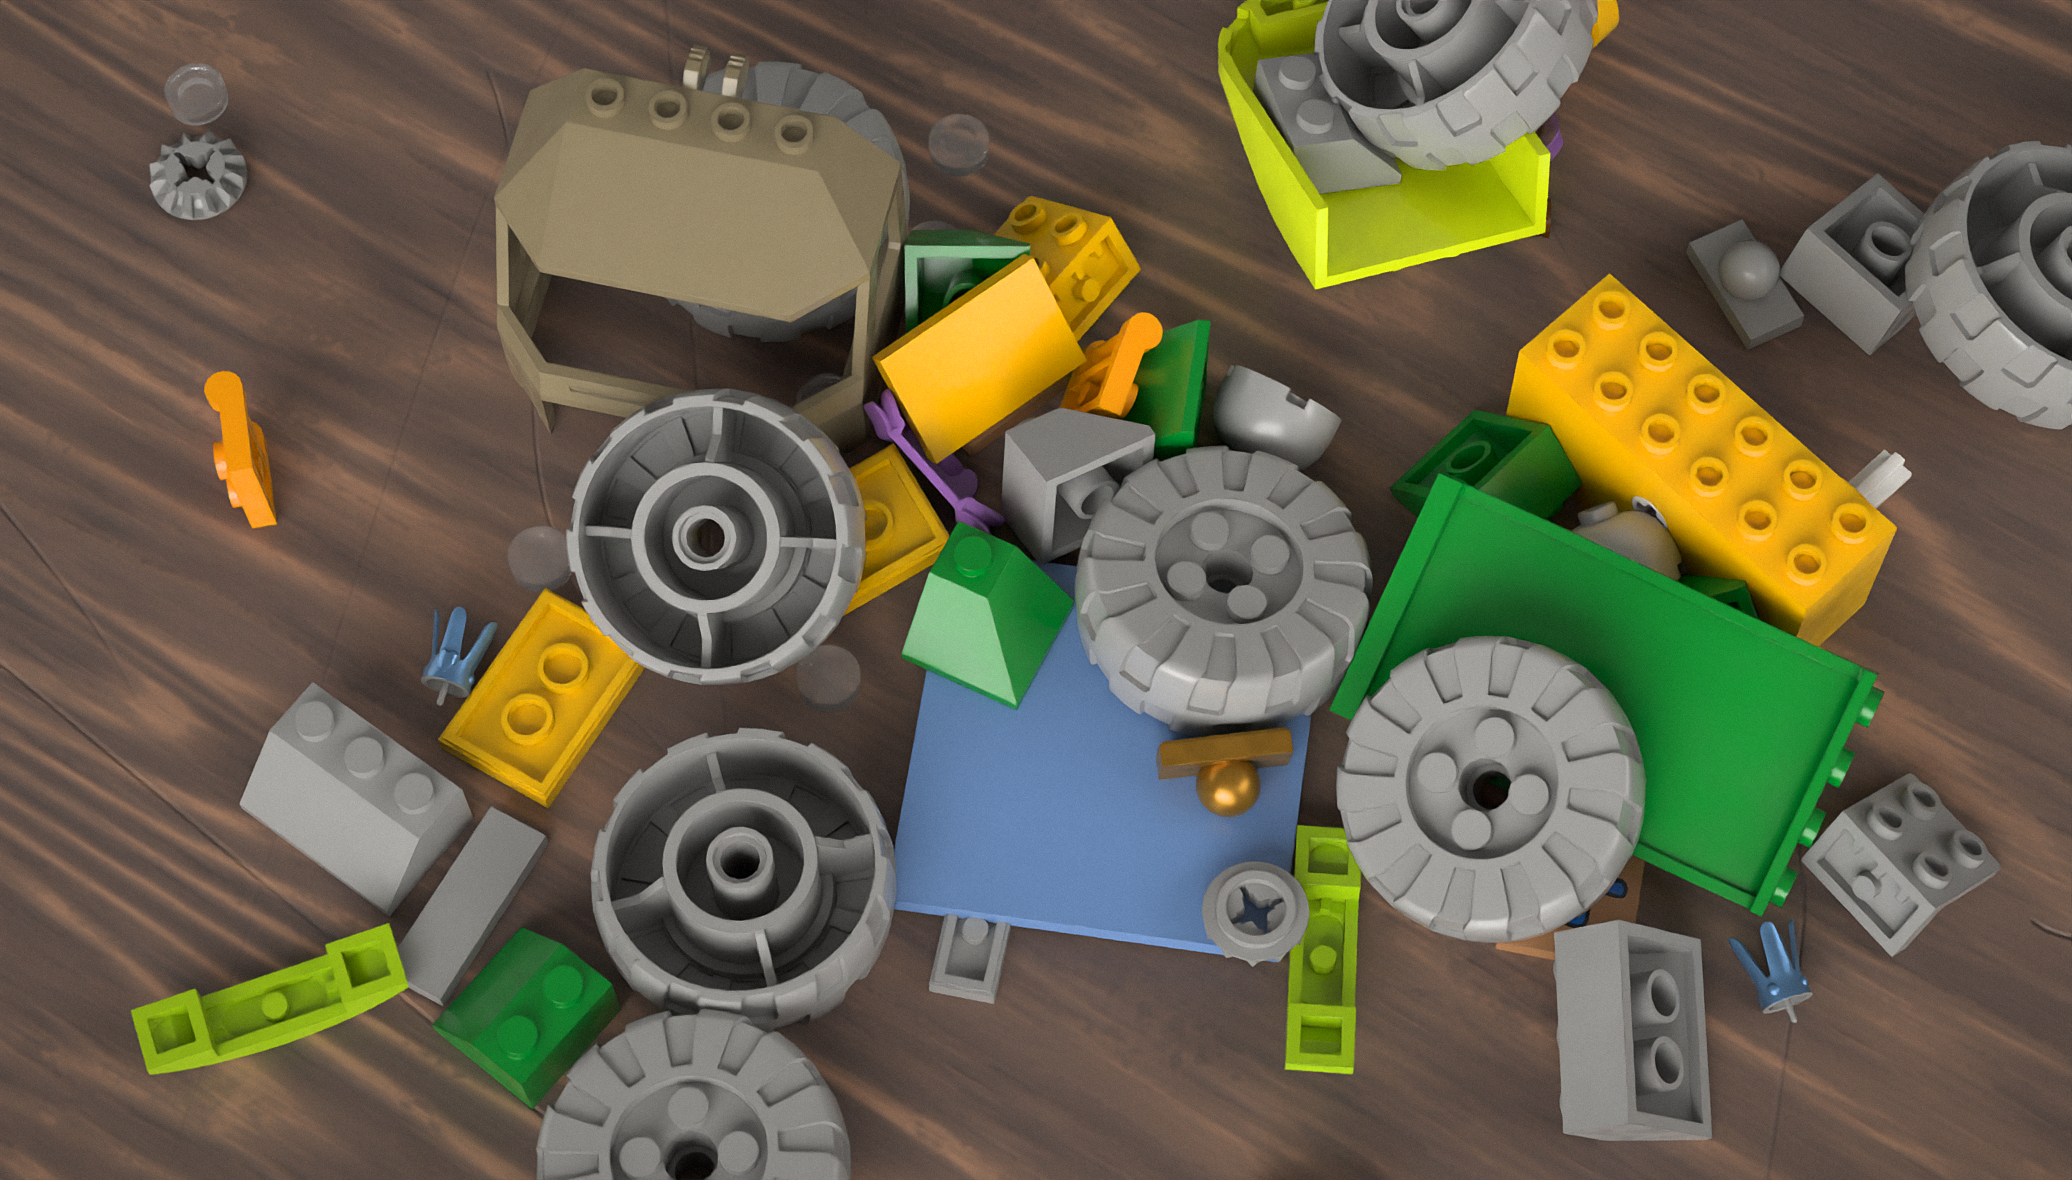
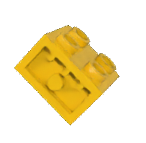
[994,196,1141,342]

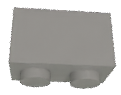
[1253,53,1402,194]
[1780,173,1924,356]
[1001,408,1156,565]

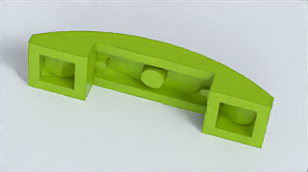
[1285,825,1361,1074]
[131,923,409,1075]

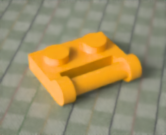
[1059,312,1163,419]
[204,371,277,529]

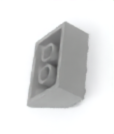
[239,682,474,917]
[1553,920,1712,1141]

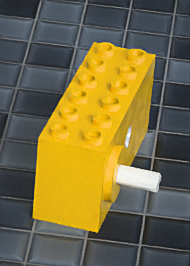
[1506,273,1912,646]

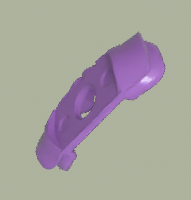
[863,388,1005,535]

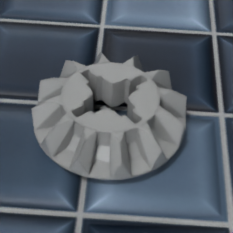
[149,130,247,220]
[1202,861,1309,967]

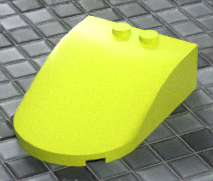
[1218,0,1550,290]

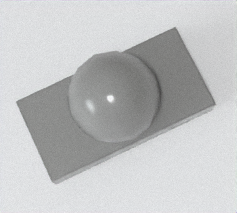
[1686,219,1804,350]

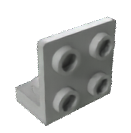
[1801,773,2001,957]

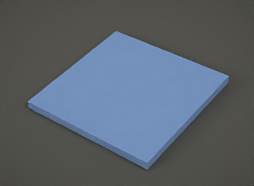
[894,561,1311,963]

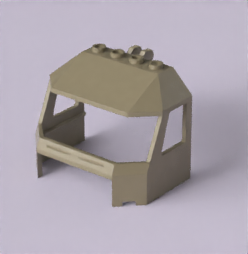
[494,45,908,454]

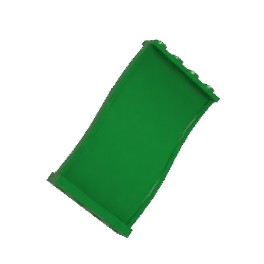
[1329,473,1885,917]

